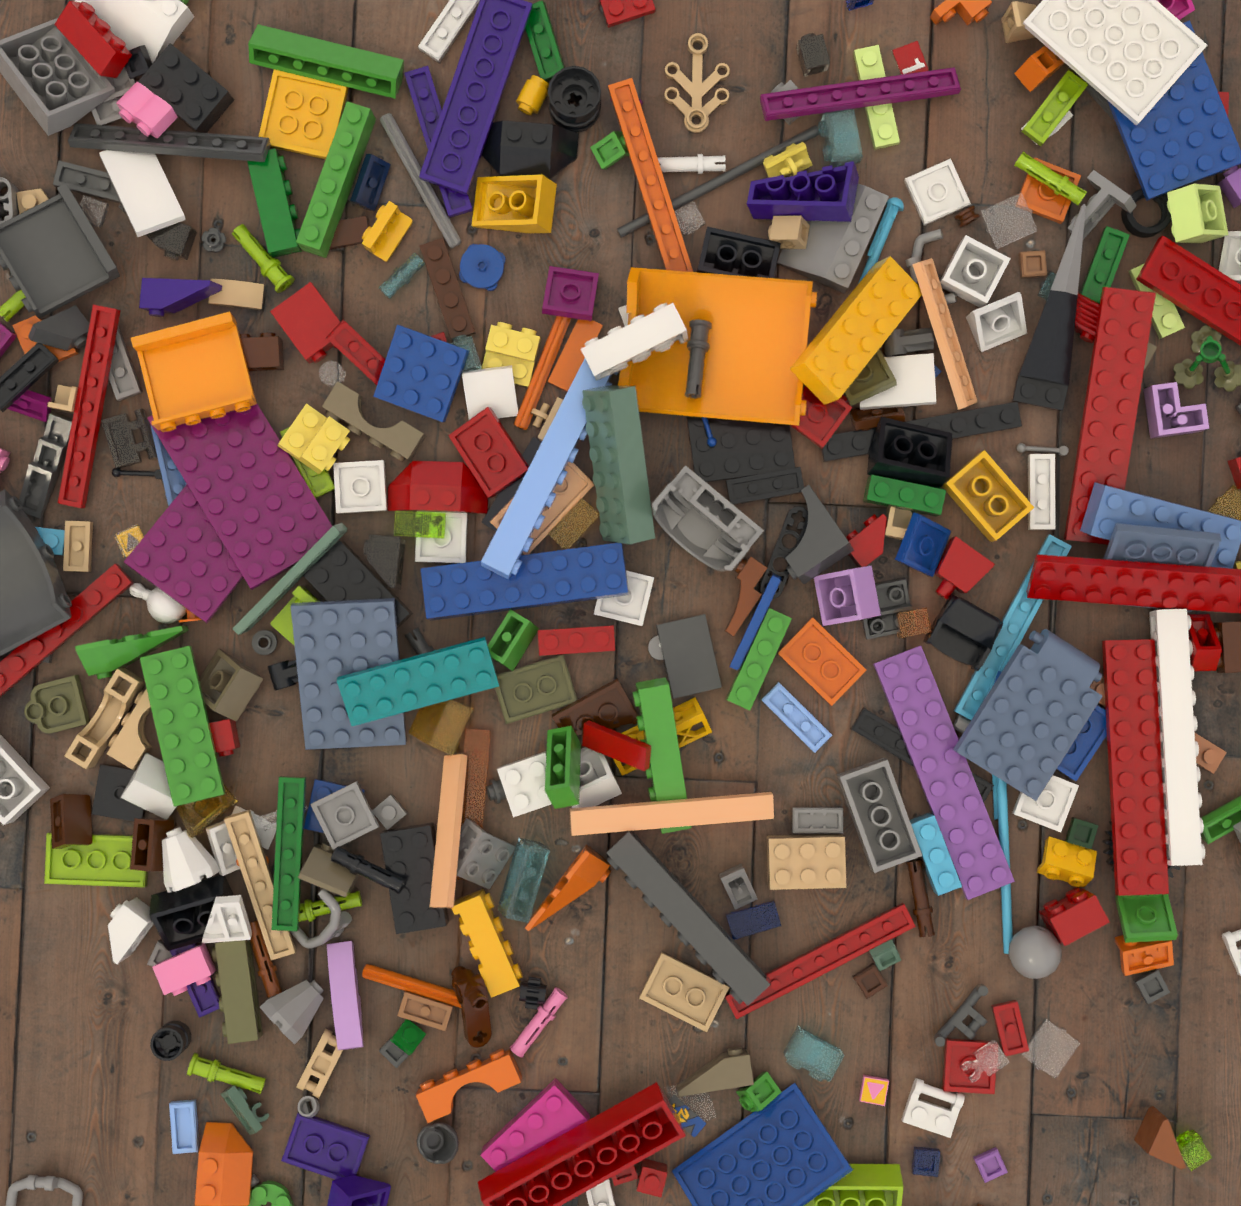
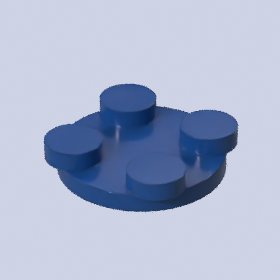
[459,244,506,291]

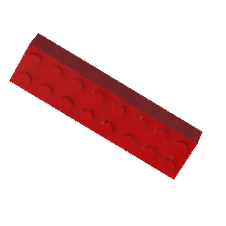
[478,1082,686,1206]

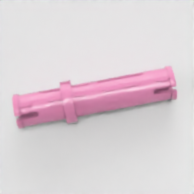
[510,987,568,1058]

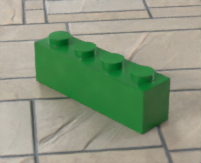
[247,149,302,258]

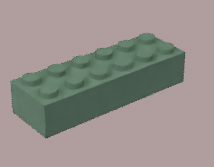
[582,385,655,545]

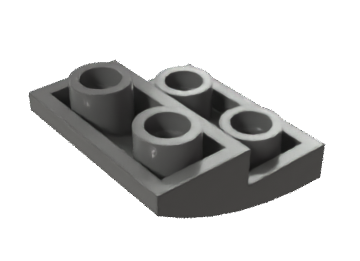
[861,577,916,639]

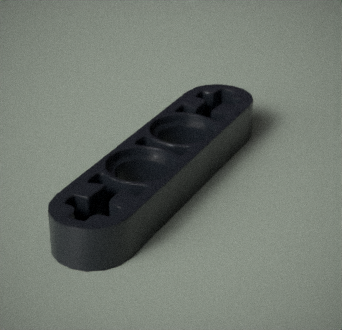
[759,506,808,599]

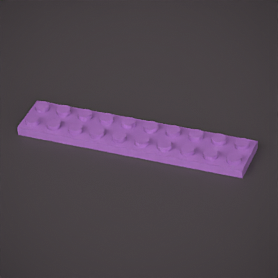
[873,645,1015,900]

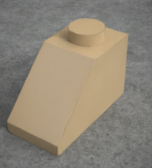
[1001,1,1036,43]

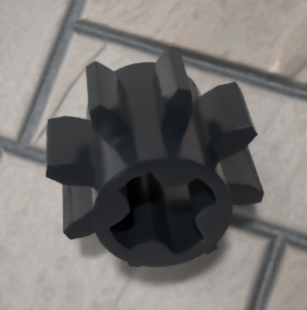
[519,977,547,1010]

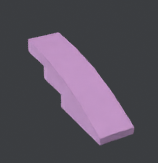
[327,941,364,1050]

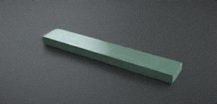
[232,523,348,635]

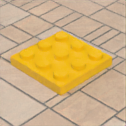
[258,69,349,159]

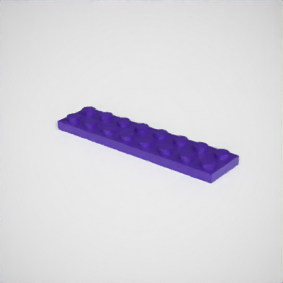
[419,0,533,195]

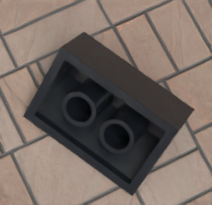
[697,227,781,278]
[867,417,952,489]
[149,875,234,951]

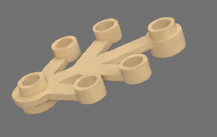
[664,33,730,133]

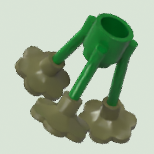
[1173,325,1241,392]

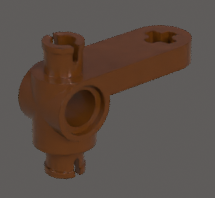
[451,966,492,1048]

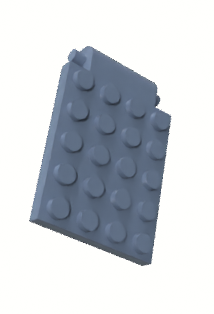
[953,629,1103,801]

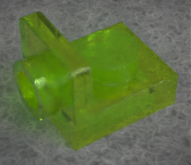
[1176,1130,1213,1171]

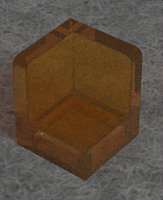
[897,607,932,638]

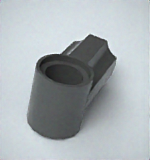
[883,327,934,357]

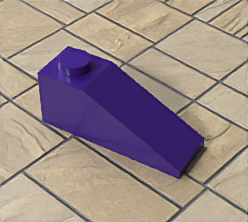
[139,278,222,317]

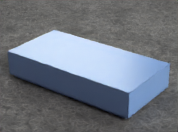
[169,1099,200,1154]

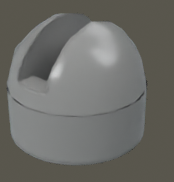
[298,1096,320,1118]

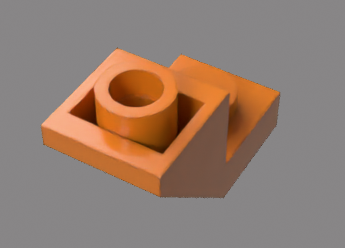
[930,0,992,25]

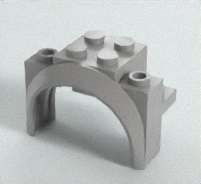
[652,465,764,571]

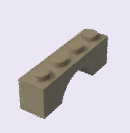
[322,381,426,462]

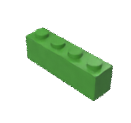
[726,608,792,711]

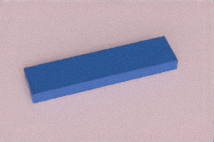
[729,573,781,670]

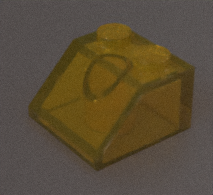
[408,699,475,756]

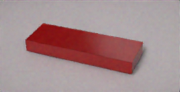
[326,320,386,385]
[582,720,651,771]

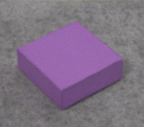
[973,1147,1008,1183]

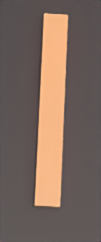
[570,792,774,836]

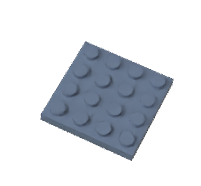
[1103,523,1221,612]

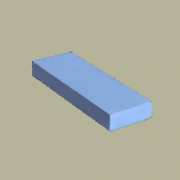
[761,682,832,753]

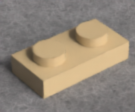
[63,521,93,572]

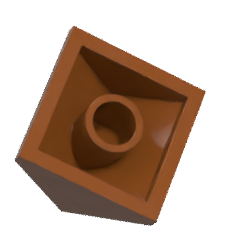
[1134,1106,1186,1169]

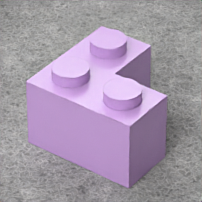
[1143,382,1209,439]

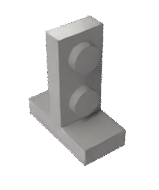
[1068,170,1137,240]

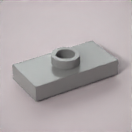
[792,807,843,833]

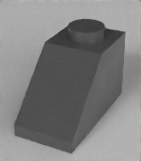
[28,305,89,351]

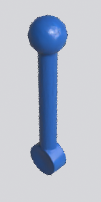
[702,417,717,447]

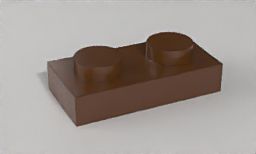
[850,407,905,431]

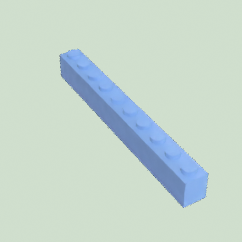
[481,359,619,580]

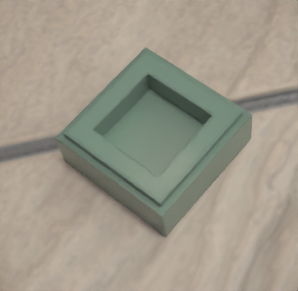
[869,939,901,971]

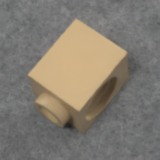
[768,216,810,249]

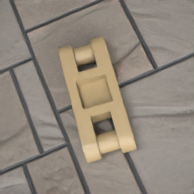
[296,1029,343,1099]

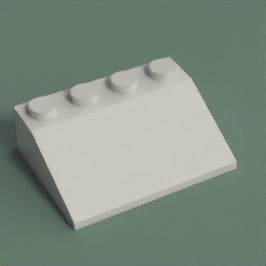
[75,0,194,64]

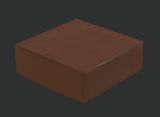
[852,963,888,999]

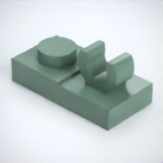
[220,1086,269,1135]

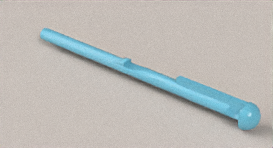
[858,197,904,284]
[992,774,1013,954]

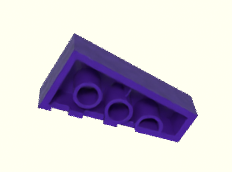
[747,161,859,222]

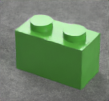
[488,610,539,671]

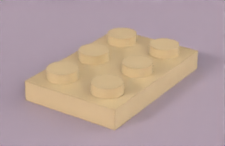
[639,951,729,1032]

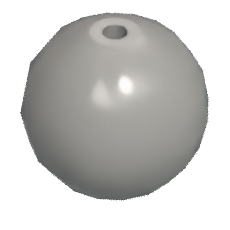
[1008,926,1062,979]

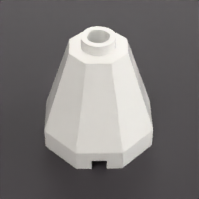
[162,827,220,893]

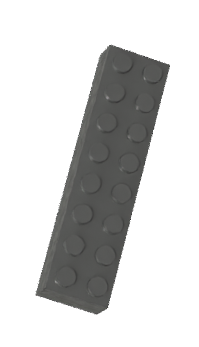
[606,831,770,1006]

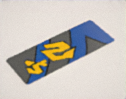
[668,1095,706,1137]

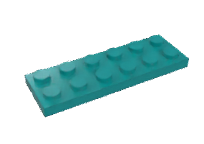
[337,637,499,727]

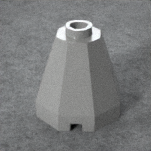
[260,980,324,1044]

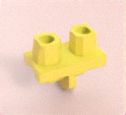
[763,142,813,178]

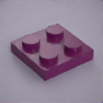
[542,266,599,321]

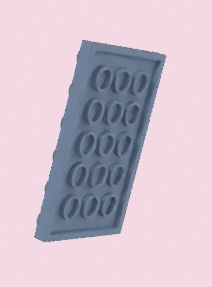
[291,598,407,750]

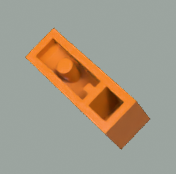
[1014,46,1066,92]

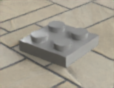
[310,781,379,850]

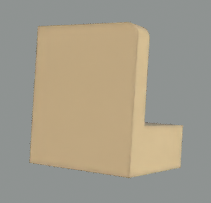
[47,385,78,414]
[885,505,912,540]

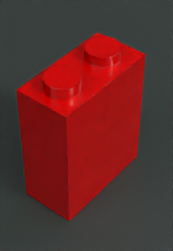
[270,282,341,364]

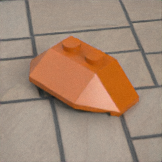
[195,1122,254,1206]

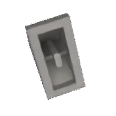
[719,864,758,910]

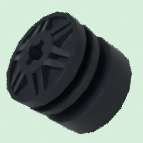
[548,66,601,132]

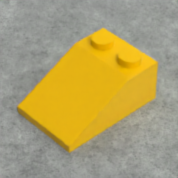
[471,175,557,234]

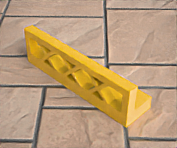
[614,697,712,776]

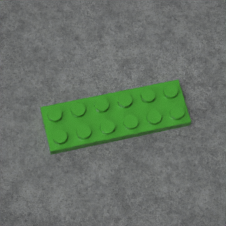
[140,646,226,807]

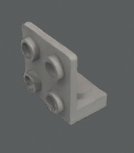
[457,818,515,889]

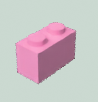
[152,943,217,996]

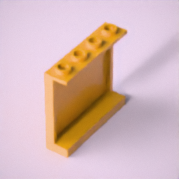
[131,312,257,432]

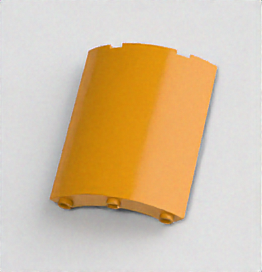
[618,267,817,426]

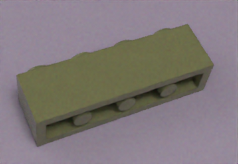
[212,940,263,1044]

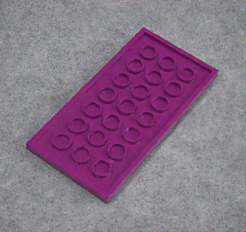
[147,404,340,590]

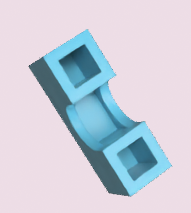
[910,813,962,896]

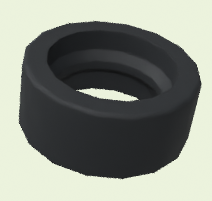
[1121,188,1171,238]

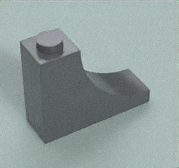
[785,485,854,584]

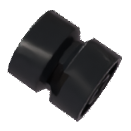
[150,1021,191,1061]

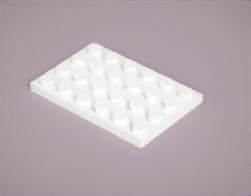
[1023,0,1207,125]

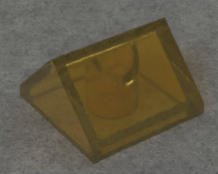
[176,784,238,838]

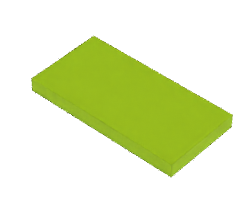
[44,832,148,887]

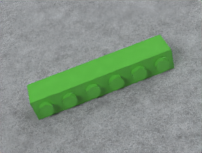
[248,24,404,99]
[296,101,376,258]
[632,677,692,834]

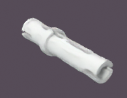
[657,154,726,174]

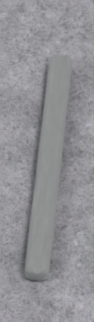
[380,113,461,248]

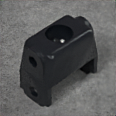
[923,594,1003,671]

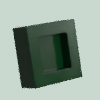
[1065,817,1099,849]

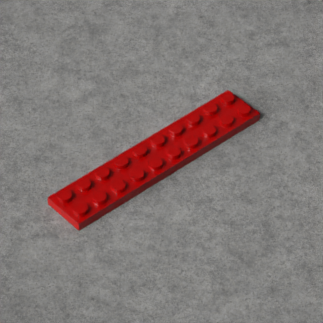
[1064,287,1156,545]
[1026,554,1241,614]
[1102,639,1169,896]

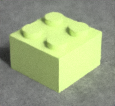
[1167,184,1228,243]

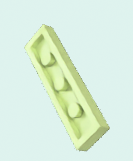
[853,45,900,150]

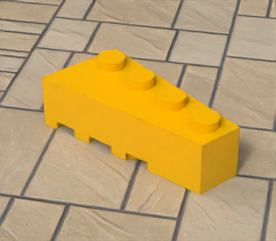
[452,889,523,998]

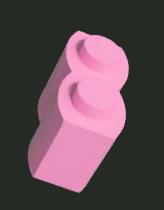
[116,82,178,139]

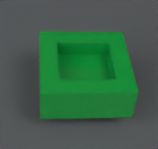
[390,1019,426,1056]

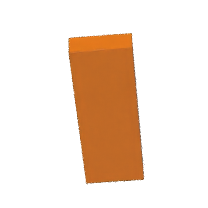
[547,319,603,392]

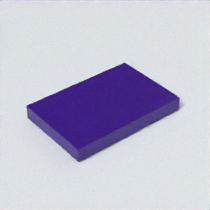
[281,1112,370,1180]

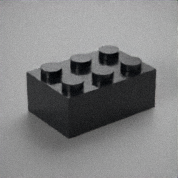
[138,43,234,133]

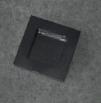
[125,45,152,79]

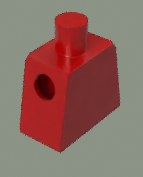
[935,536,995,600]

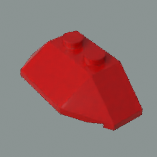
[387,461,488,514]

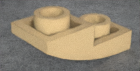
[208,279,264,310]

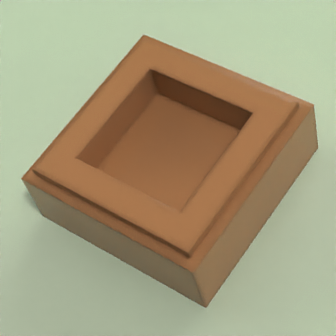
[1019,250,1047,279]

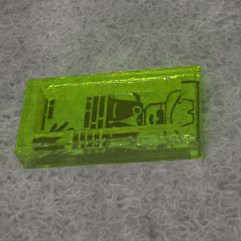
[394,511,446,539]

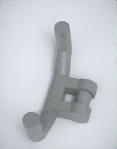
[905,229,957,304]
[290,889,352,949]
[6,1175,83,1206]

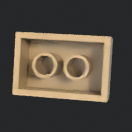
[766,834,846,890]

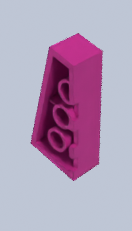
[480,1078,590,1172]

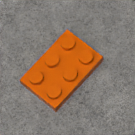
[777,617,866,706]

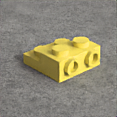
[482,322,541,388]
[277,403,350,474]

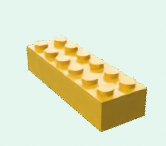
[790,256,922,405]

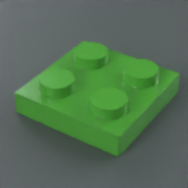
[1115,894,1178,943]

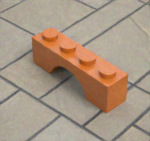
[416,1049,522,1123]

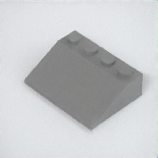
[0,17,115,136]
[777,184,889,294]

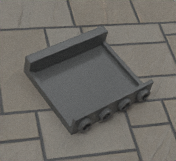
[0,183,120,319]

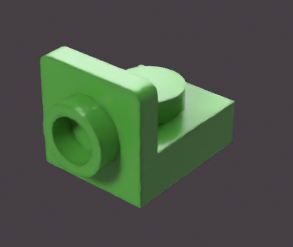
[590,131,629,169]
[736,1071,781,1112]

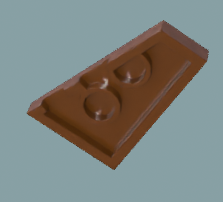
[552,678,639,736]

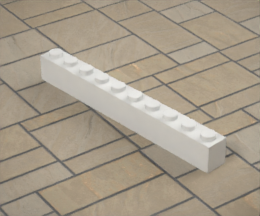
[1149,609,1205,866]

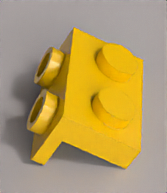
[362,201,413,262]
[1037,836,1097,887]

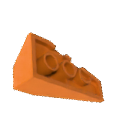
[525,844,611,931]

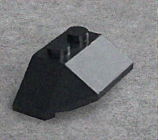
[481,121,579,179]

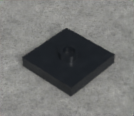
[92,764,145,821]

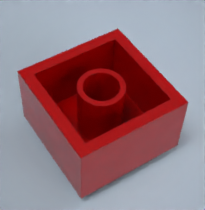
[1038,887,1110,946]

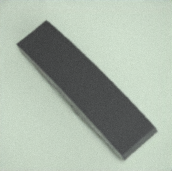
[19,412,72,518]

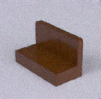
[50,794,92,849]

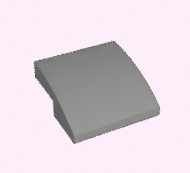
[91,67,136,125]

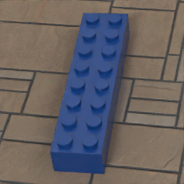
[420,543,629,621]

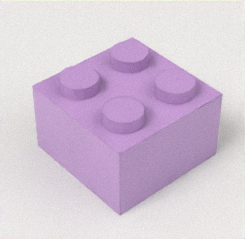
[814,565,881,626]

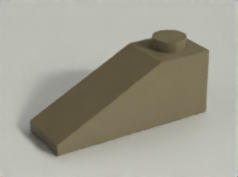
[676,1047,754,1097]

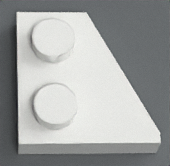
[206,810,254,876]
[202,895,252,943]

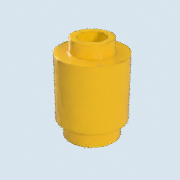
[516,75,549,115]

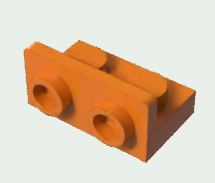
[1115,935,1174,976]

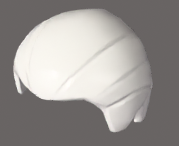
[129,583,187,624]

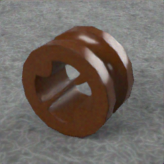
[954,205,980,228]

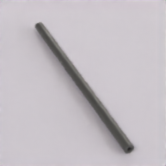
[617,125,820,238]

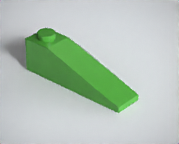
[75,626,189,679]

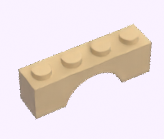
[65,668,145,769]
[107,688,152,770]

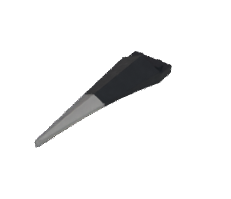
[1012,204,1086,411]

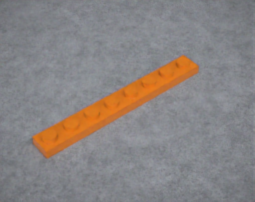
[608,78,693,272]

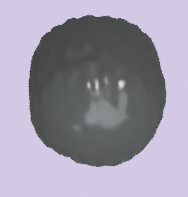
[416,1122,459,1164]

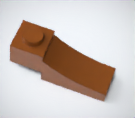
[724,557,767,636]

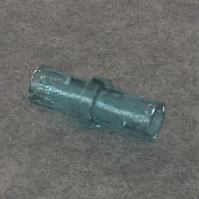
[378,253,425,299]

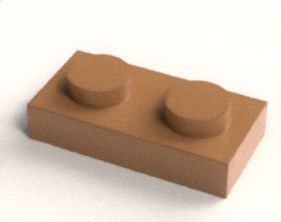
[397,991,453,1031]

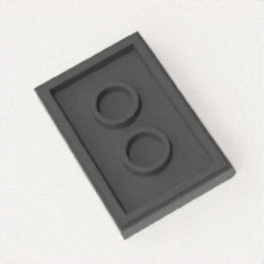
[656,614,722,699]

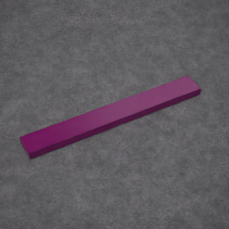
[760,67,961,121]

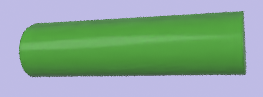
[1201,796,1241,844]

